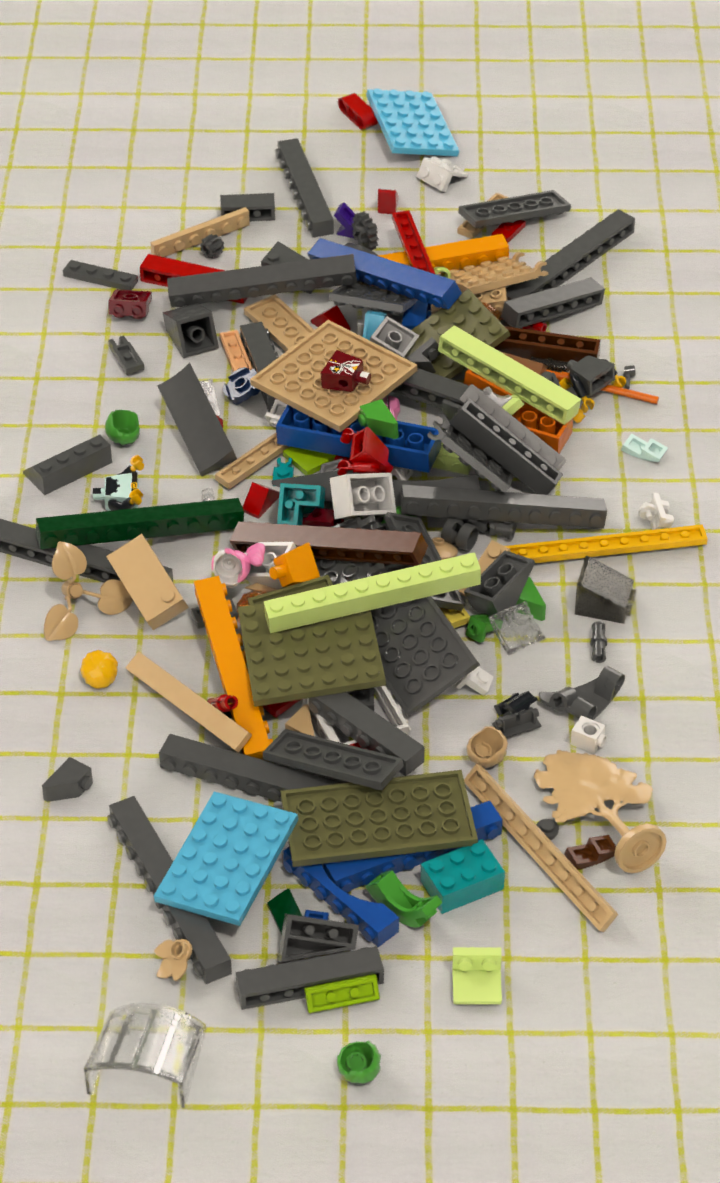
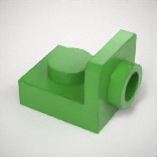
[466,614,502,643]

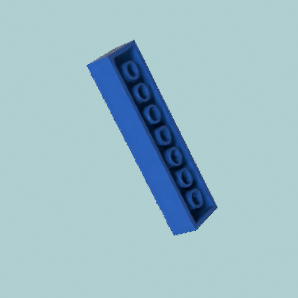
[276,405,442,473]

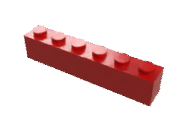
[140,254,247,304]

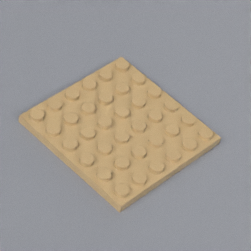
[250,320,418,432]

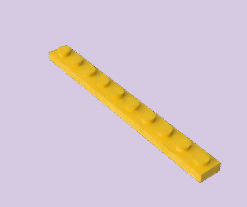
[505,524,708,563]

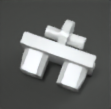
[638,493,674,530]

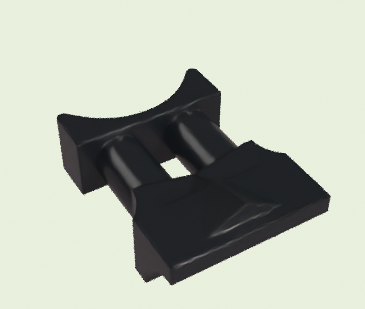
[494,691,538,716]

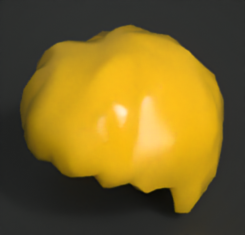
[80,650,118,689]

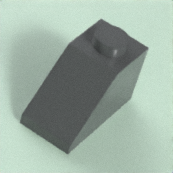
[42,757,93,802]

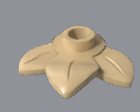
[154,939,192,981]

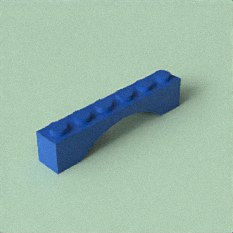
[283,847,399,947]

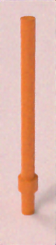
[546,369,659,404]

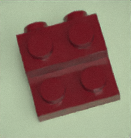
[109,289,152,319]

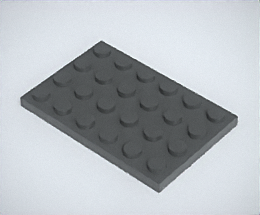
[371,596,480,716]

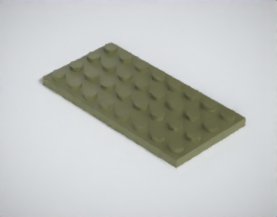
[280,770,478,867]

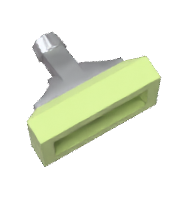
[482,386,525,415]

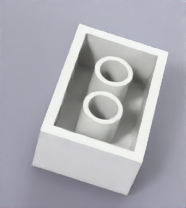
[330,473,397,519]

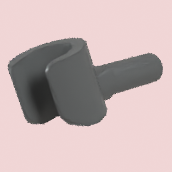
[623,365,636,389]

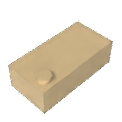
[106,534,189,630]

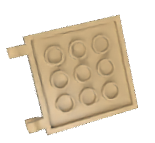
[449,252,548,294]

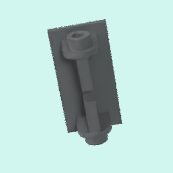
[492,707,541,738]

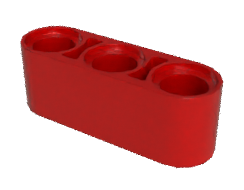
[338,93,378,130]

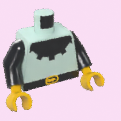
[93,455,144,511]

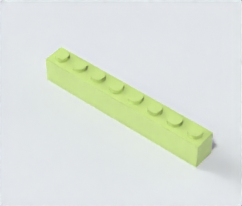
[438,325,581,425]

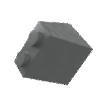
[162,303,219,358]

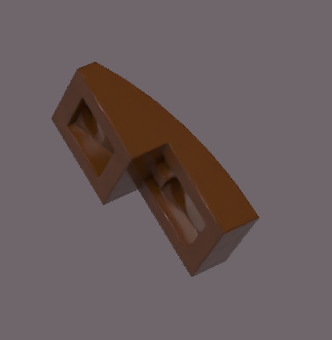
[564,835,616,870]

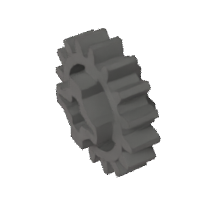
[352,211,379,250]

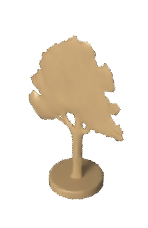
[534,750,667,873]

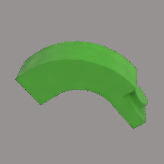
[365,870,442,928]

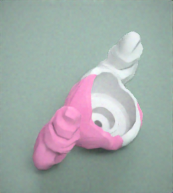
[211,543,265,588]

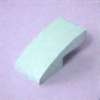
[621,434,668,462]

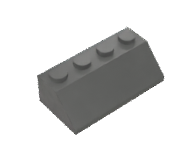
[23,434,112,495]

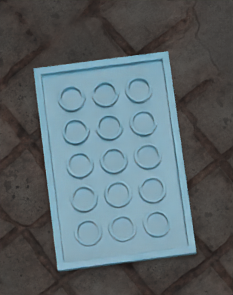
[366,89,459,156]
[153,791,299,926]

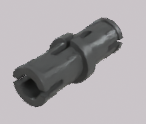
[590,621,607,663]

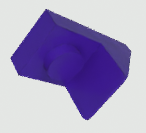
[333,202,355,238]

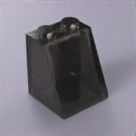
[574,556,637,624]

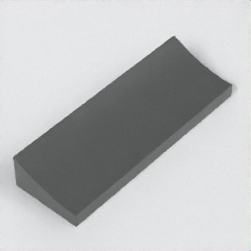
[157,363,237,477]

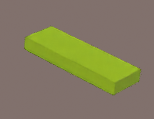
[304,974,380,1013]

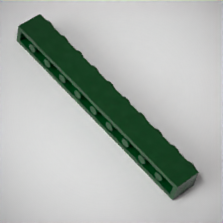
[36,498,244,549]

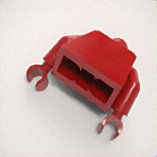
[337,426,393,476]

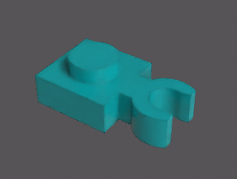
[273,458,294,486]

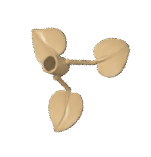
[44,541,133,641]

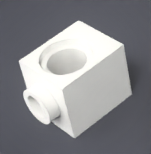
[570,716,607,755]

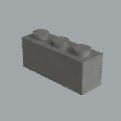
[220,193,275,221]

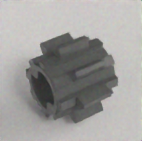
[200,234,224,258]

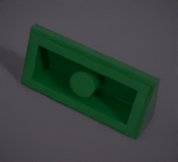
[267,888,302,935]

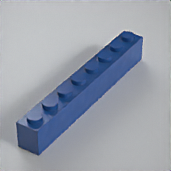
[323,800,503,893]

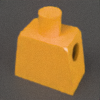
[269,542,320,587]

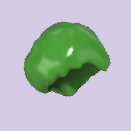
[105,409,140,445]
[337,1041,381,1084]

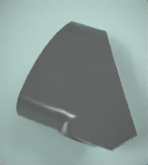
[539,666,625,720]

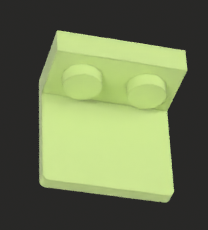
[452,947,502,1004]

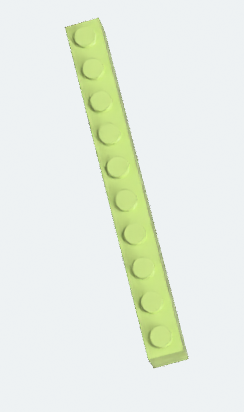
[264,552,481,633]

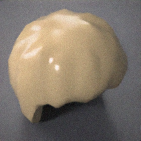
[466,726,508,768]

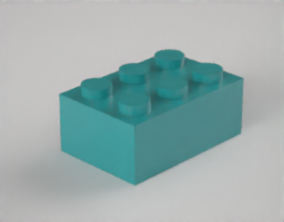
[420,839,505,914]

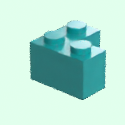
[277,483,326,525]

